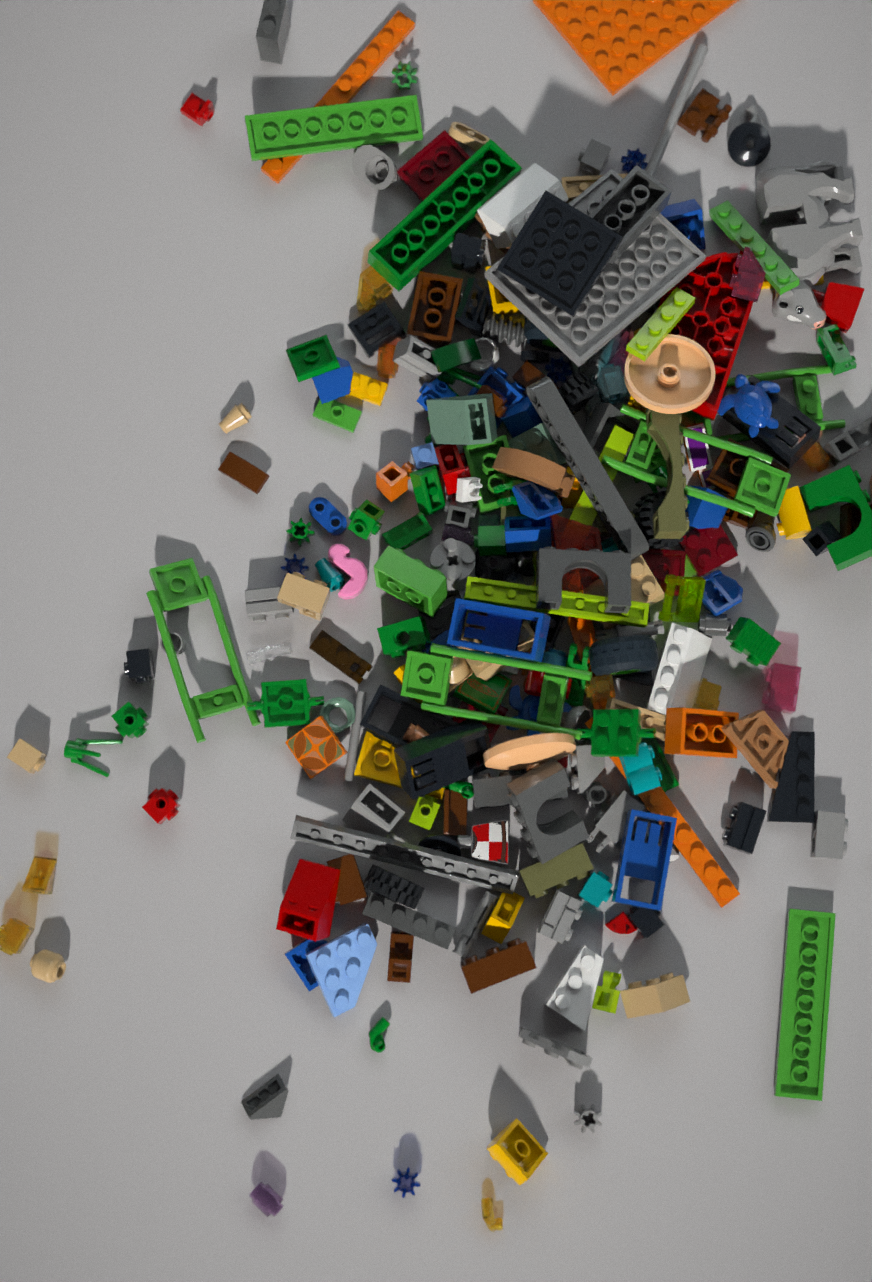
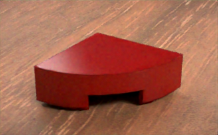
[604,911,637,934]

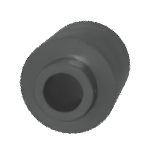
[698,613,731,636]

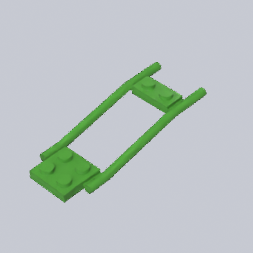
[680,365,846,447]
[601,404,791,518]
[146,558,261,743]
[401,643,592,740]

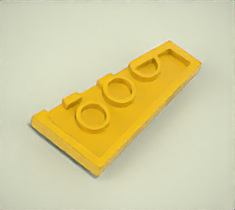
[354,731,445,799]

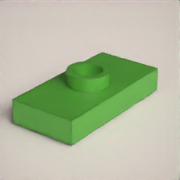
[313,399,362,433]

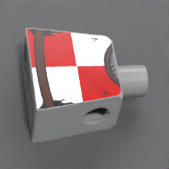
[458,820,508,864]

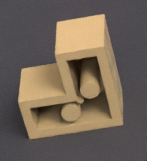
[277,572,330,621]
[620,972,690,1019]

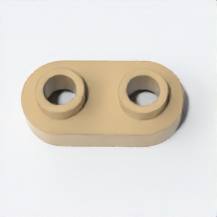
[448,122,490,152]

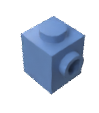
[411,442,439,471]

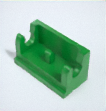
[816,324,857,375]
[382,512,432,551]

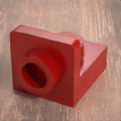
[180,93,214,126]

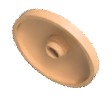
[624,334,715,414]
[483,733,576,772]

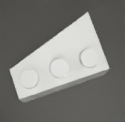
[545,945,604,1031]

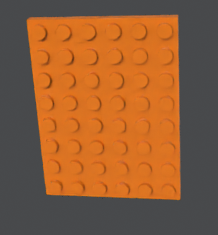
[532,0,739,96]

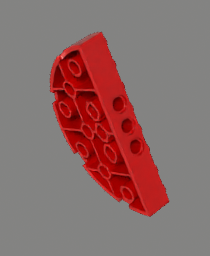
[658,251,762,421]

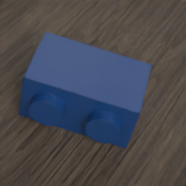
[505,516,552,552]

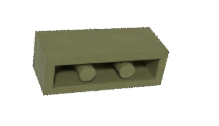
[519,843,594,899]

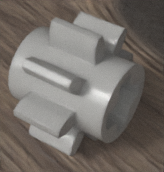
[574,1104,602,1133]

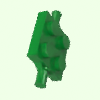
[247,679,324,728]
[577,709,656,757]

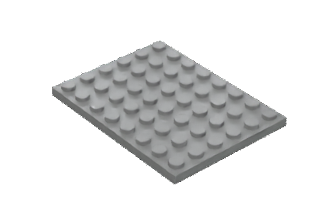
[484,169,706,367]

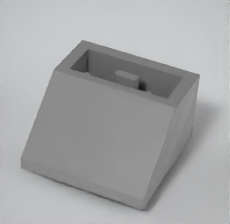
[569,745,605,795]
[342,783,406,837]

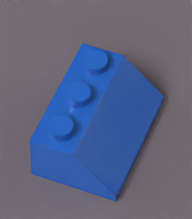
[661,199,706,250]

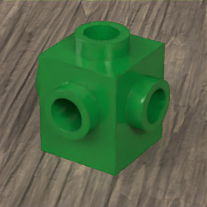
[348,499,385,540]
[111,701,149,738]

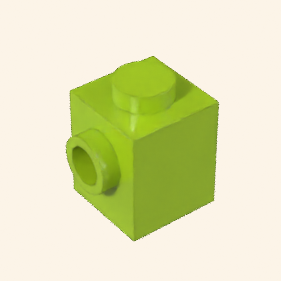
[409,794,441,831]

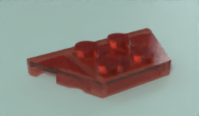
[550,514,603,593]

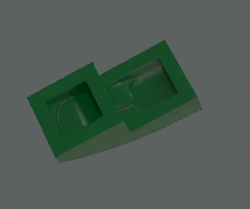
[431,338,482,373]

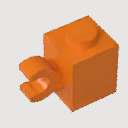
[376,461,415,502]

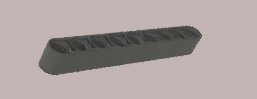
[526,376,649,560]

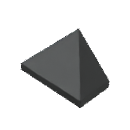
[241,1074,289,1120]

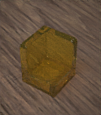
[693,678,722,711]

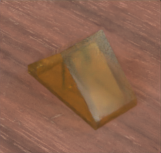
[22,856,57,894]

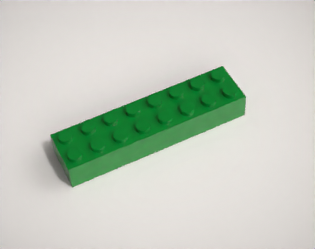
[367,139,522,292]

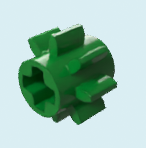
[391,61,418,90]
[286,518,315,547]

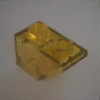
[356,266,394,313]

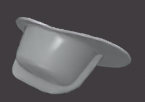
[352,145,398,190]

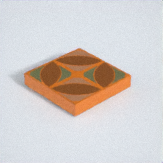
[285,716,348,779]

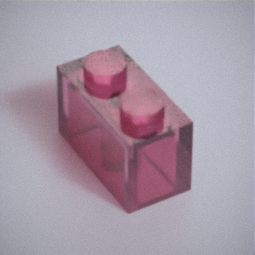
[762,663,801,714]

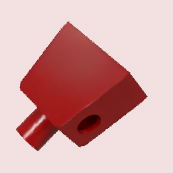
[812,282,865,333]

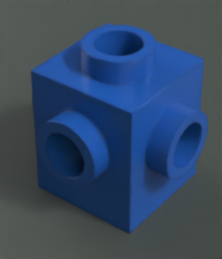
[417,378,457,411]

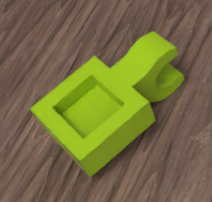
[592,971,621,1014]

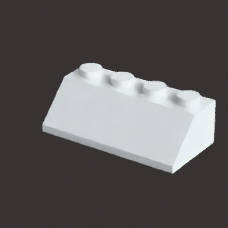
[477,163,569,249]
[644,623,712,715]

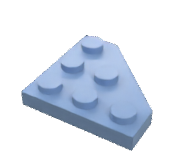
[305,923,377,1017]

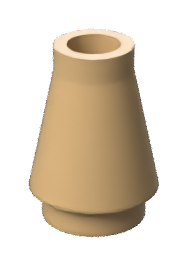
[218,403,252,434]

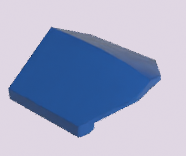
[312,356,353,404]
[500,396,543,438]
[512,481,563,520]
[685,485,729,529]
[692,570,743,616]
[284,939,328,992]

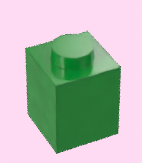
[474,525,507,556]

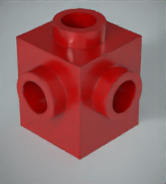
[142,788,181,824]

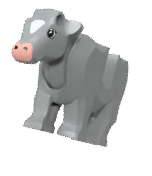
[755,160,863,330]

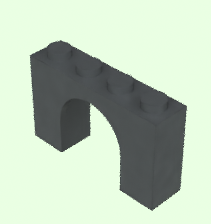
[536,547,631,613]
[506,758,589,864]

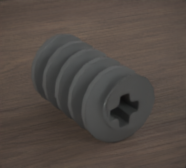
[482,312,527,349]

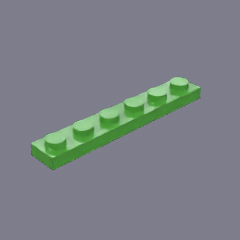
[709,200,800,295]

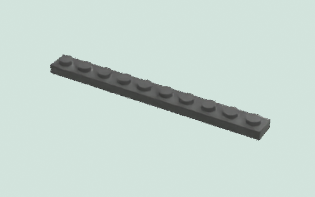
[290,815,519,895]

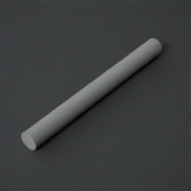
[344,691,366,782]

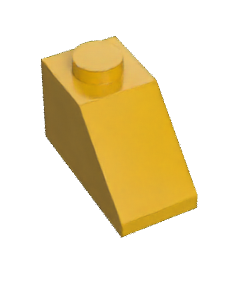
[481,892,525,944]

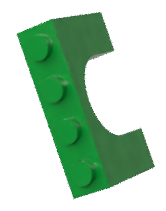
[799,465,872,571]

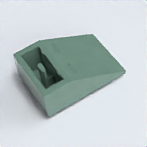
[426,393,498,445]

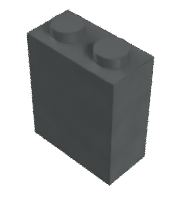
[256,0,291,64]

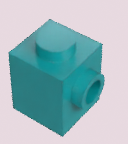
[577,871,613,908]

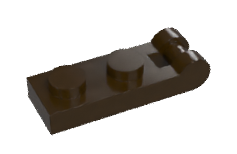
[309,630,373,685]

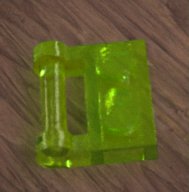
[658,575,706,623]

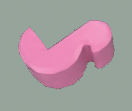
[328,544,368,600]

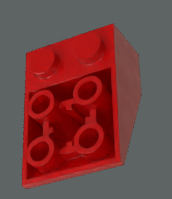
[276,858,341,941]

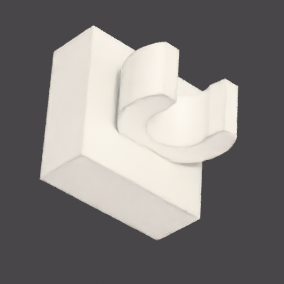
[456,477,482,502]

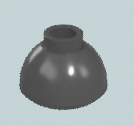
[745,522,776,552]

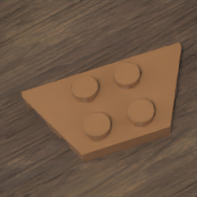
[721,710,789,789]

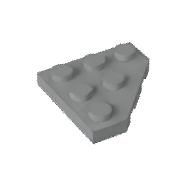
[519,1027,592,1070]

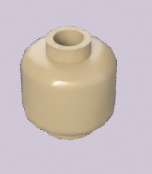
[30,949,66,983]

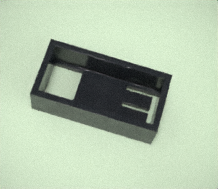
[722,375,821,469]
[360,684,458,760]
[393,719,491,800]

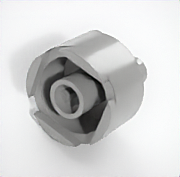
[430,538,475,591]

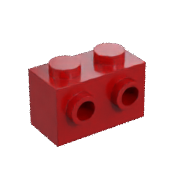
[434,444,471,495]

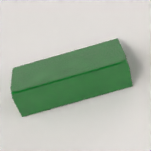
[410,466,446,516]

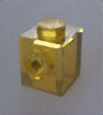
[585,674,616,703]
[0,918,35,956]

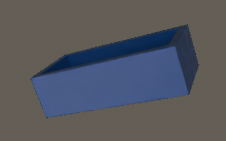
[447,598,551,662]
[612,809,677,911]

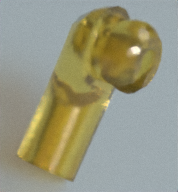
[481,1198,503,1232]

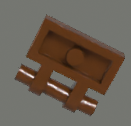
[677,88,732,143]

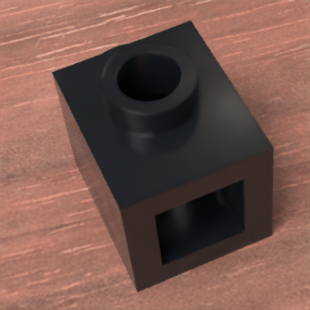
[802,520,843,556]
[124,648,155,684]
[627,901,664,939]

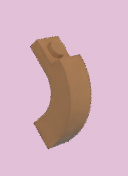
[492,447,575,498]

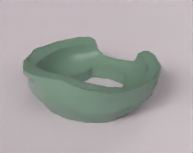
[319,697,355,733]

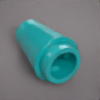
[315,558,345,592]

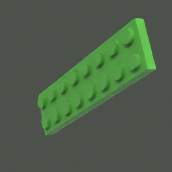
[245,95,423,161]
[774,908,836,1101]

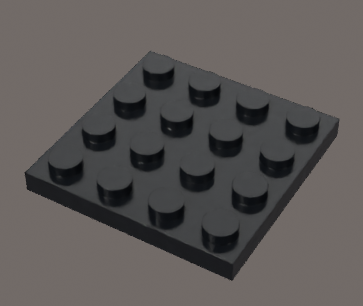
[497,190,623,317]

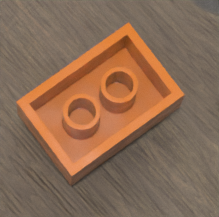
[664,707,739,758]

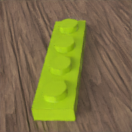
[626,287,695,362]

